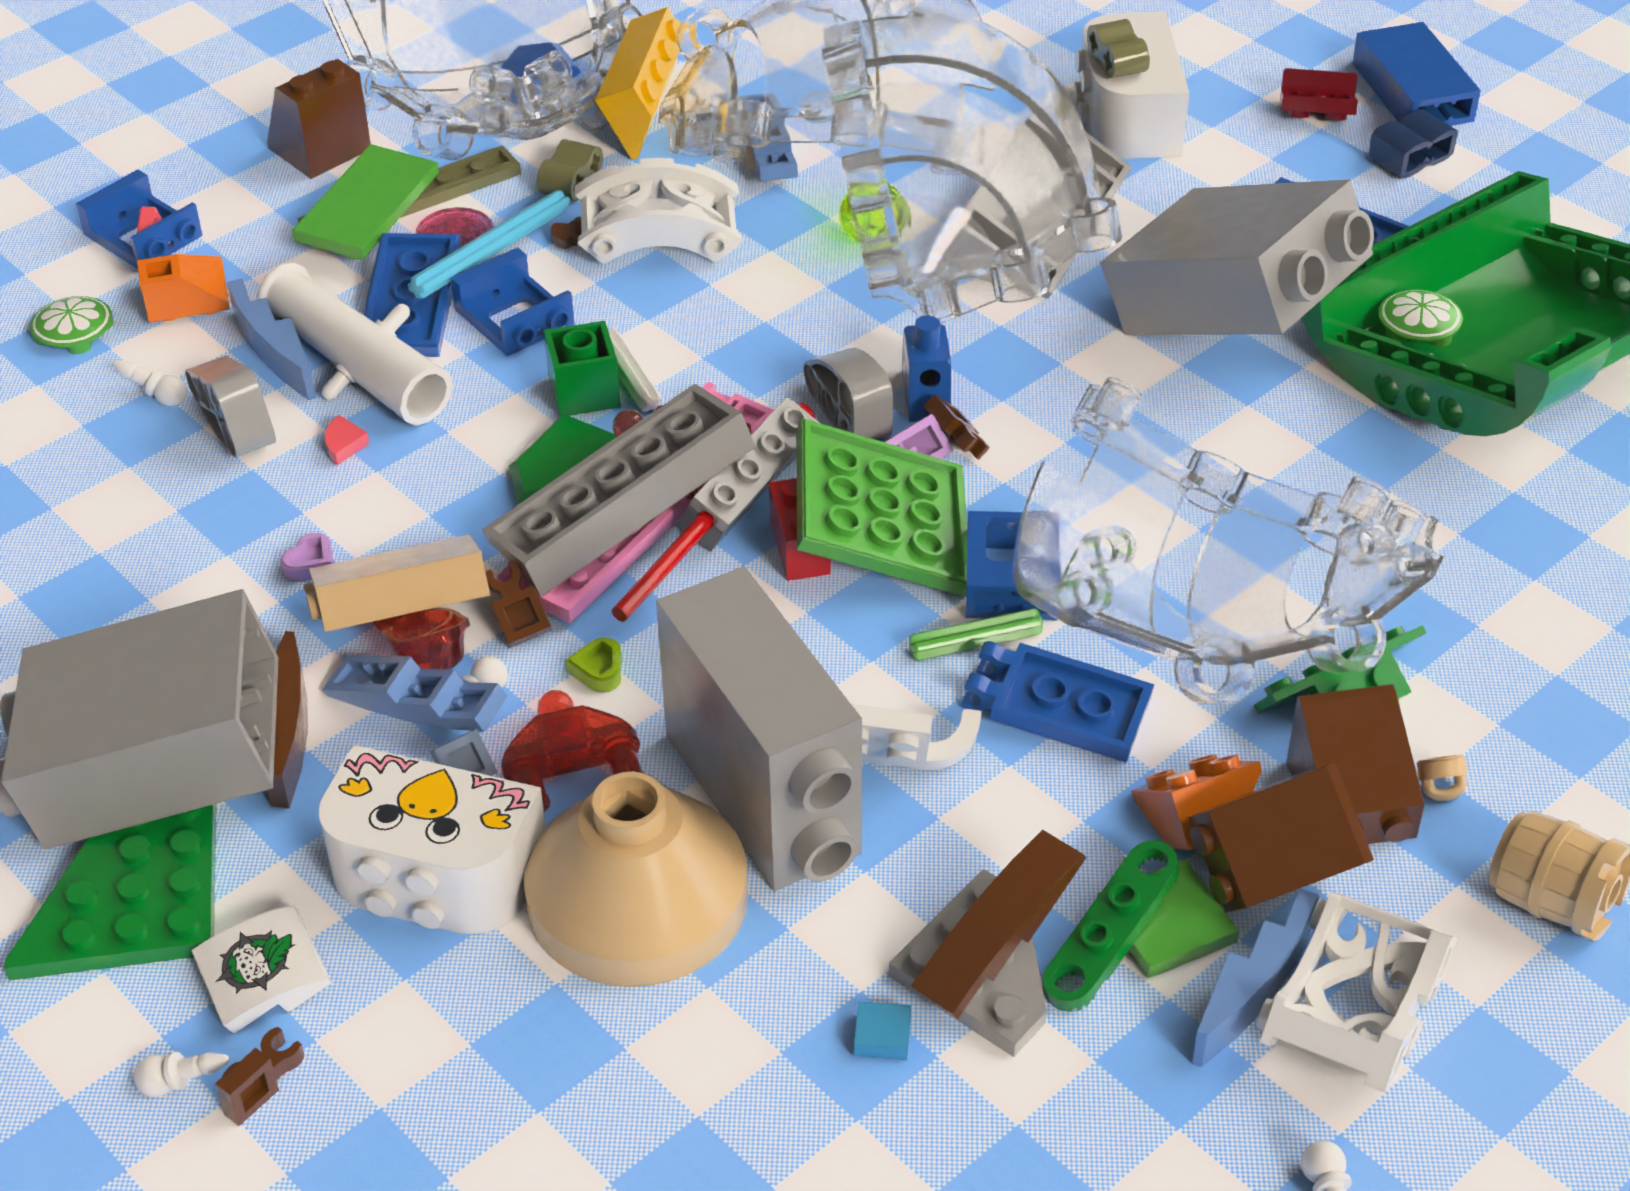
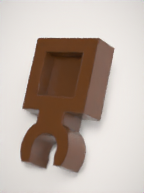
[923,394,990,460]
[486,560,552,648]

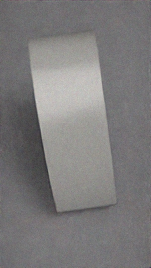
[803,348,893,441]
[185,356,276,458]

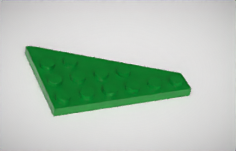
[4,804,217,981]

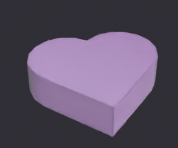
[280,533,334,581]

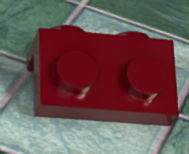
[1279,68,1358,121]

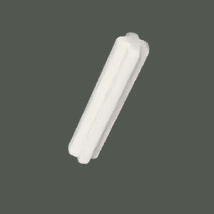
[608,328,662,412]

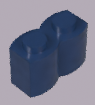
[1368,110,1459,178]

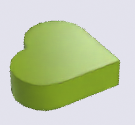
[565,637,622,693]

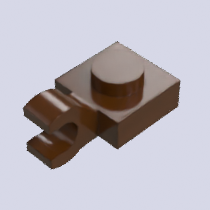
[215,1027,305,1126]

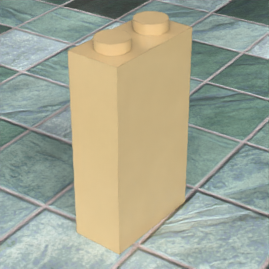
[303,534,490,632]

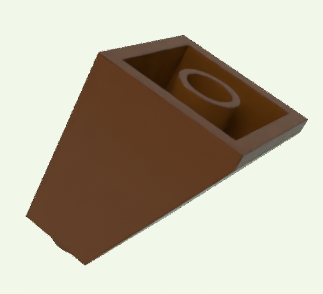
[267,58,371,179]
[1286,684,1425,844]
[1188,762,1374,912]

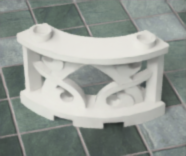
[575,158,742,264]
[1256,892,1458,1093]

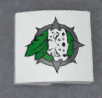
[191,905,332,1034]

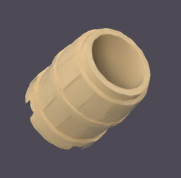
[1489,811,1630,942]

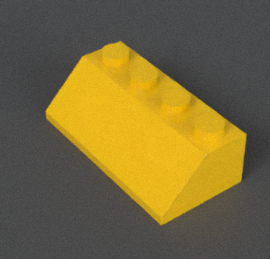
[595,7,685,160]

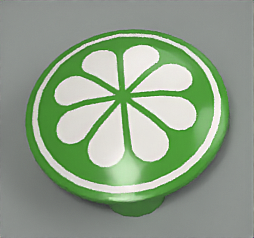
[1378,290,1463,347]
[30,296,114,354]

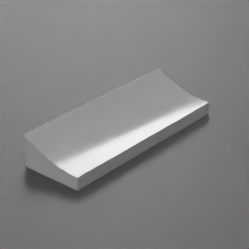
[482,384,756,597]

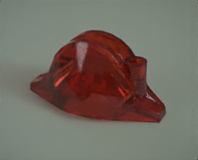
[372,608,470,669]

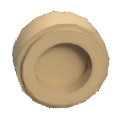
[1416,754,1468,801]

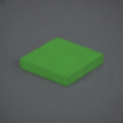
[1097,859,1239,978]

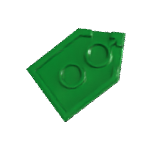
[509,414,618,505]

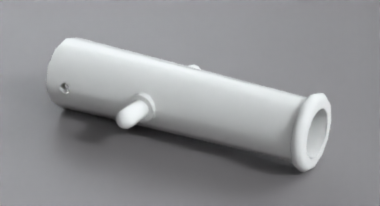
[257,262,453,426]

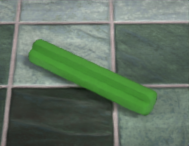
[909,608,1043,661]

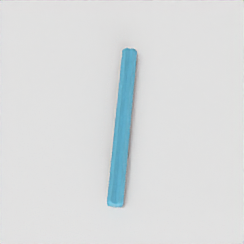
[408,190,570,299]

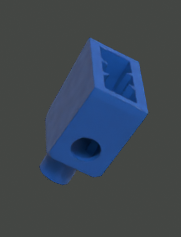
[901,315,951,422]

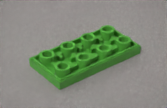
[292,144,439,261]

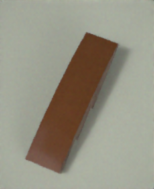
[267,631,308,808]
[911,829,1086,1020]

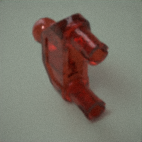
[501,690,644,812]

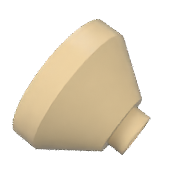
[524,772,748,987]

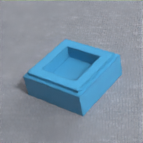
[854,1001,911,1060]

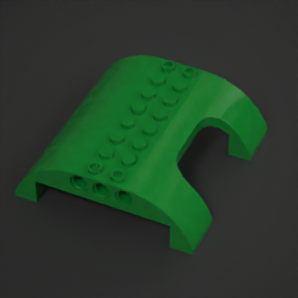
[1300,171,1630,437]

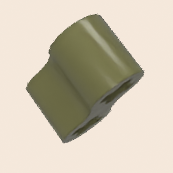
[1087,19,1150,78]
[537,139,603,201]

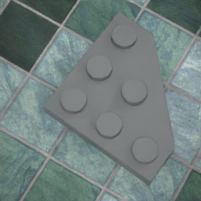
[889,869,1047,1057]

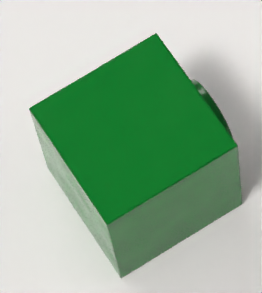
[544,320,621,417]

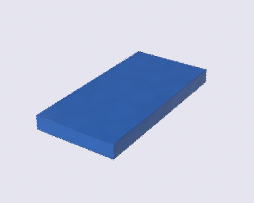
[364,233,462,357]

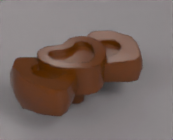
[550,217,582,249]

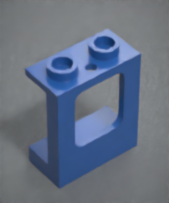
[76,169,203,269]
[450,247,575,357]
[966,511,1059,621]

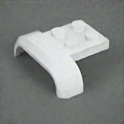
[852,704,982,770]

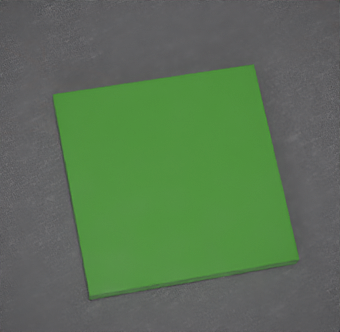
[796,419,967,597]

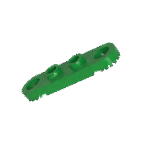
[1043,840,1180,1012]

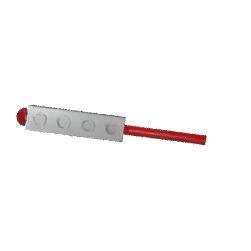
[611,397,821,622]

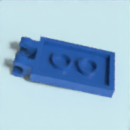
[961,641,1155,763]

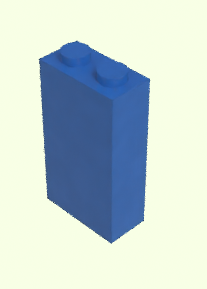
[1352,21,1481,126]

